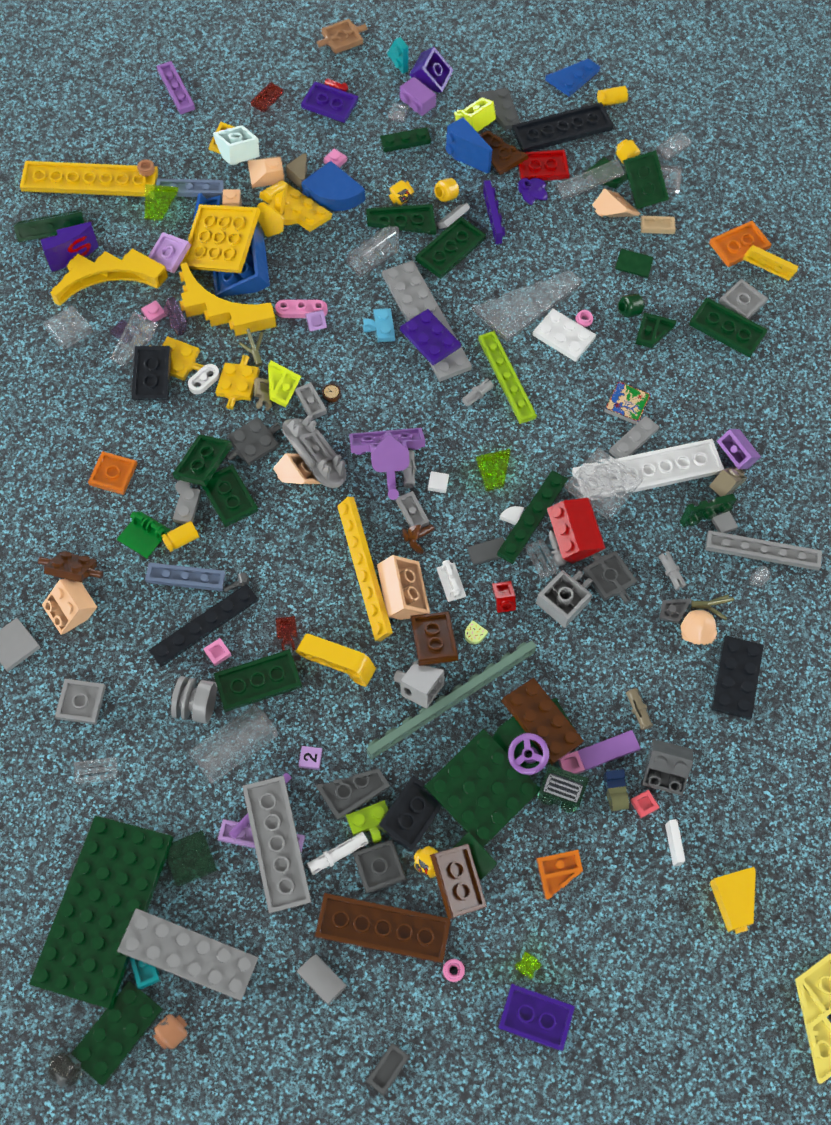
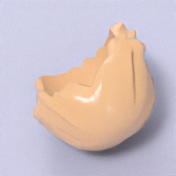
[680,610,717,645]

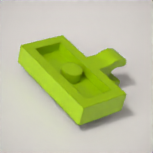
[346,800,388,844]

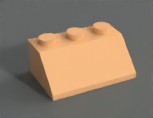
[377,555,431,620]

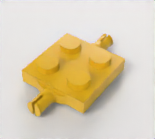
[149,336,204,381]
[215,355,260,410]

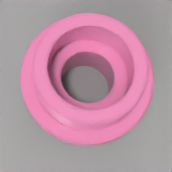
[575,310,593,327]
[443,959,465,982]

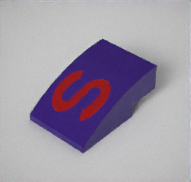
[40,222,99,272]

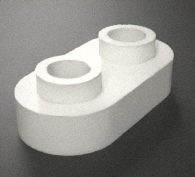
[188,364,220,394]

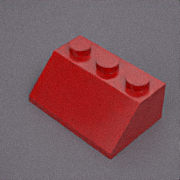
[547,498,606,564]

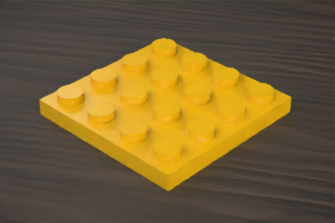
[180,204,260,273]

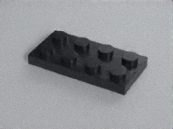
[711,635,764,720]

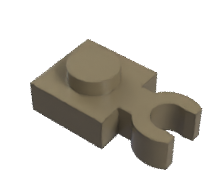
[254,377,272,411]

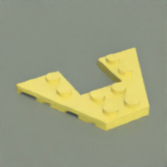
[795,953,831,1084]

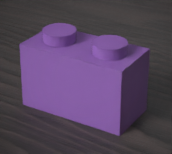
[400,77,436,116]
[717,429,761,469]

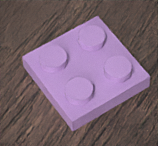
[148,232,191,274]

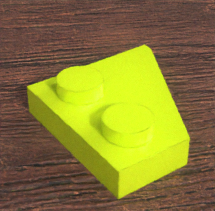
[268,360,302,408]

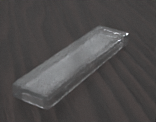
[556,159,624,200]

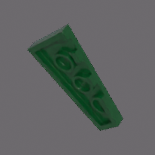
[366,204,436,235]

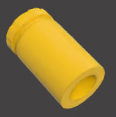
[597,86,628,106]
[162,521,199,552]

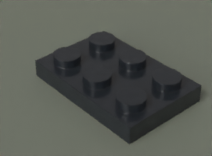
[131,346,172,400]
[377,776,442,852]

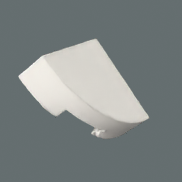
[500,506,524,525]

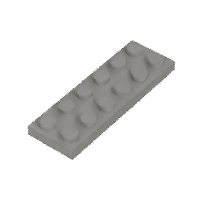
[242,776,312,913]
[117,908,258,1001]

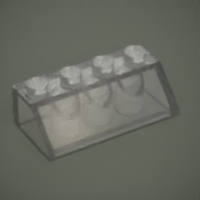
[188,704,278,784]

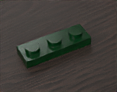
[380,127,431,152]

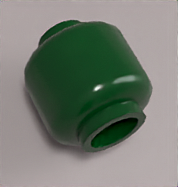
[618,294,645,318]

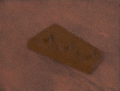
[480,130,528,176]

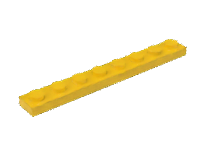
[337,496,393,642]

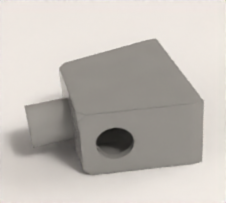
[394,664,445,708]

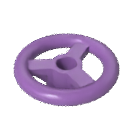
[508,733,549,775]

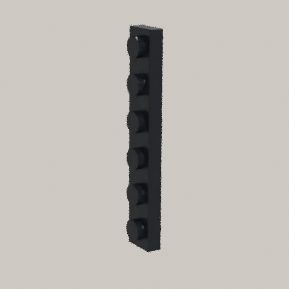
[149,584,258,667]

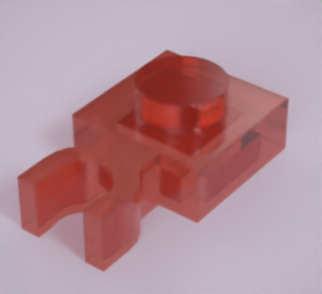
[275,616,297,651]

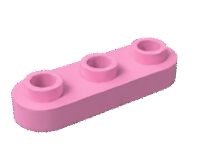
[275,300,328,318]

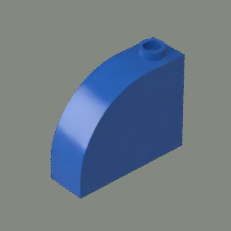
[301,161,365,211]

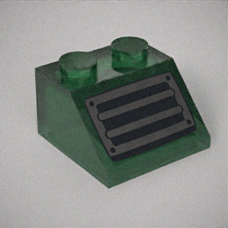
[537,765,589,813]

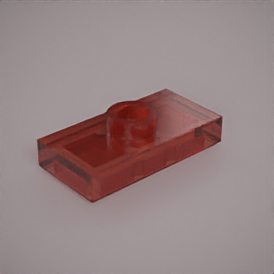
[251,82,283,113]

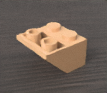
[42,579,97,635]

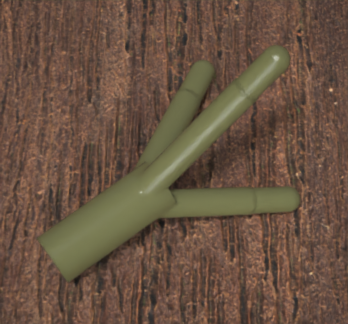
[239,329,263,367]
[691,594,735,620]

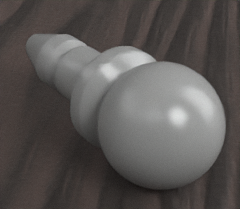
[549,530,567,566]

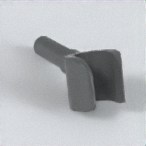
[223,572,249,592]

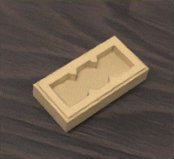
[640,216,676,234]

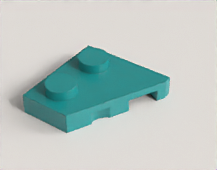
[387,37,409,74]

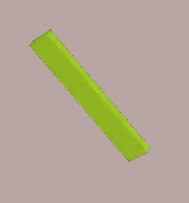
[478,331,537,424]

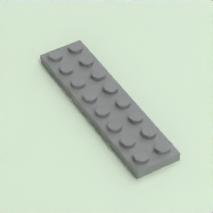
[382,260,472,382]

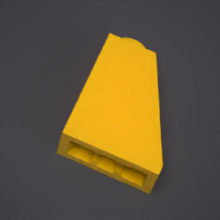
[710,867,756,934]

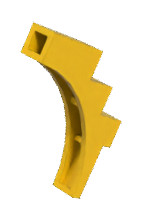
[50,248,168,306]
[179,263,277,336]

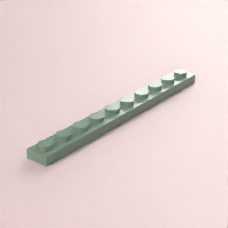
[367,640,537,760]

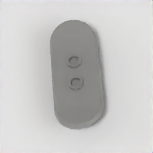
[282,415,347,488]

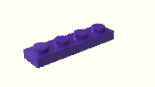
[483,180,505,245]

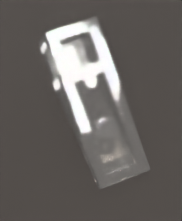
[110,311,158,367]

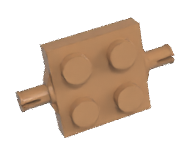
[317,19,367,54]

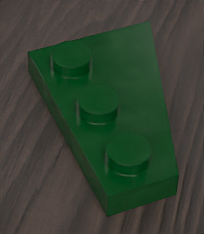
[680,494,737,528]

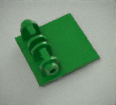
[116,511,170,559]

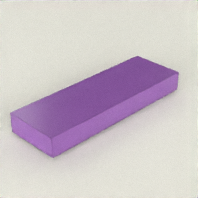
[578,730,641,771]

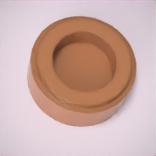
[137,159,155,176]

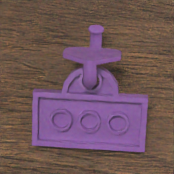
[349,428,425,500]

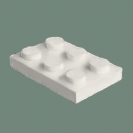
[533,309,596,362]

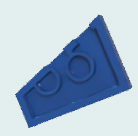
[545,59,600,97]

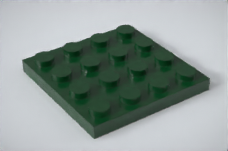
[424,729,541,847]

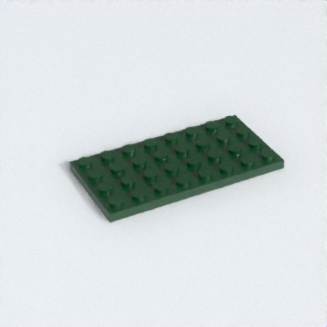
[29,815,174,1010]

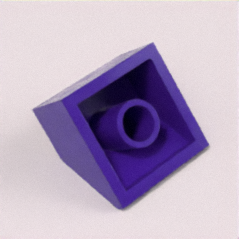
[409,46,453,93]

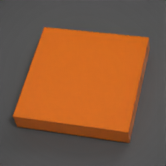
[88,451,138,495]

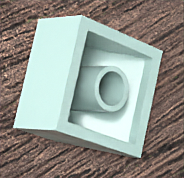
[213,125,259,165]

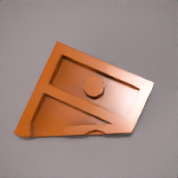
[536,850,583,900]

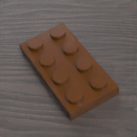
[501,678,584,765]

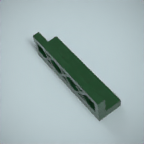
[13,209,85,242]

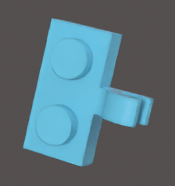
[363,308,395,342]

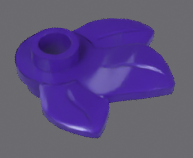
[518,178,548,205]

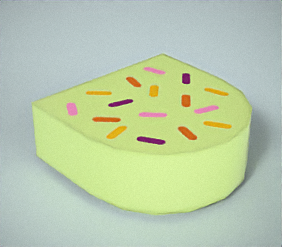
[465,620,488,644]

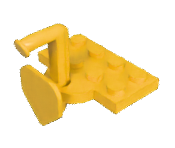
[257,180,332,237]

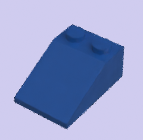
[445,117,492,174]

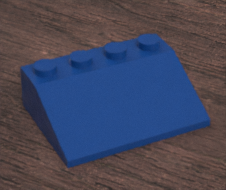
[213,224,270,297]

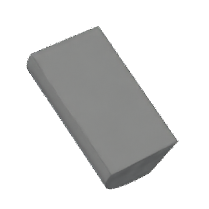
[296,954,347,1006]

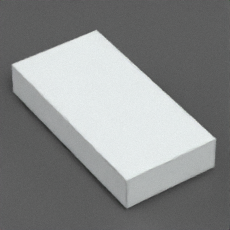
[665,819,685,867]

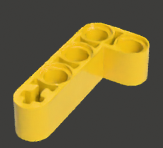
[296,634,376,687]

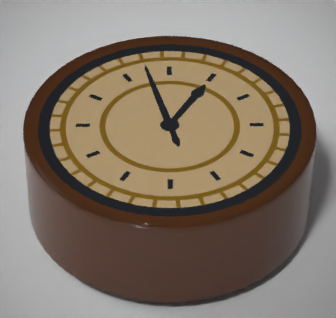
[322,384,341,403]

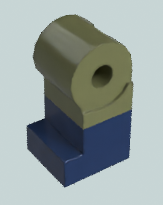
[603,769,629,811]

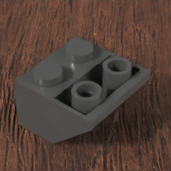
[642,739,694,796]

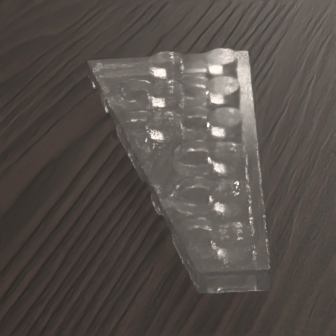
[471,270,582,342]

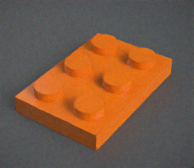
[709,221,771,267]

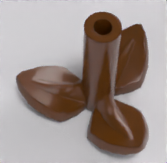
[402,524,434,554]

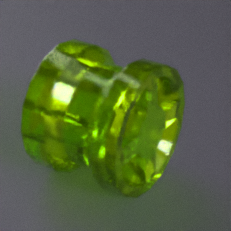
[514,952,542,980]

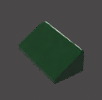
[615,249,654,278]
[453,832,497,880]

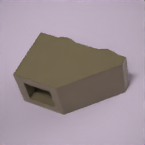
[709,466,748,496]

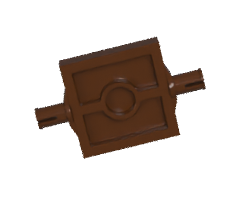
[38,551,104,582]

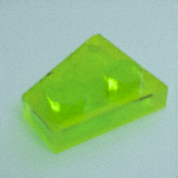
[144,184,178,221]
[476,449,511,491]

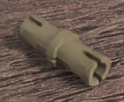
[626,688,653,730]

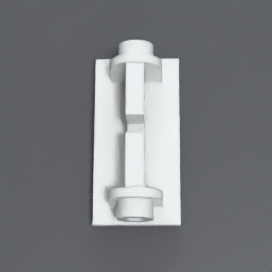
[436,560,466,602]

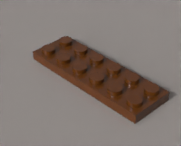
[315,893,451,964]

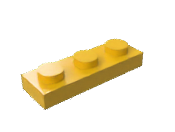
[743,245,798,281]

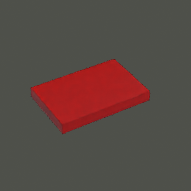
[518,150,570,181]

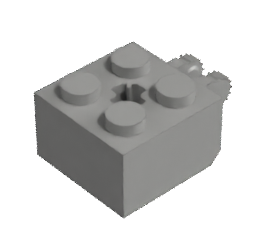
[536,570,593,628]

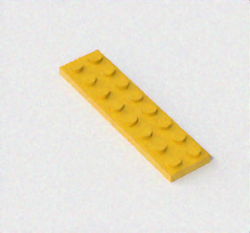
[20,161,159,197]

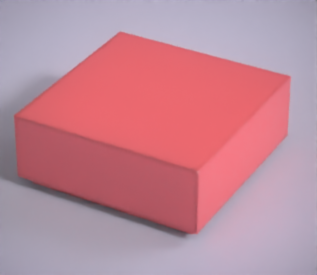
[630,790,660,818]

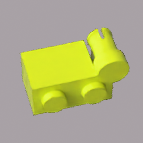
[454,98,496,133]

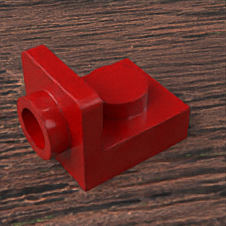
[492,581,516,613]

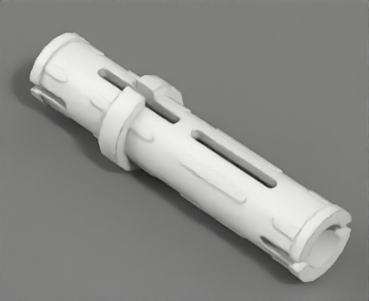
[307,832,369,875]

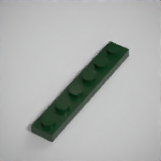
[497,470,568,564]

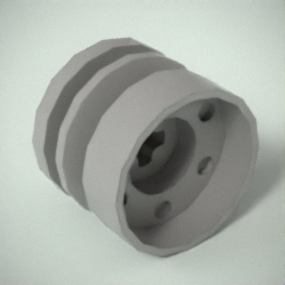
[171,676,217,724]

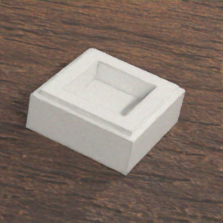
[428,471,449,493]

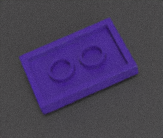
[301,81,358,123]
[400,309,461,366]
[498,984,575,1052]

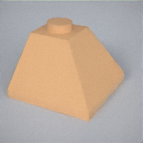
[247,156,284,188]
[592,188,641,217]
[273,453,321,484]

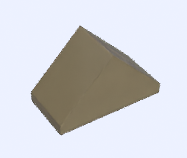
[286,153,308,190]

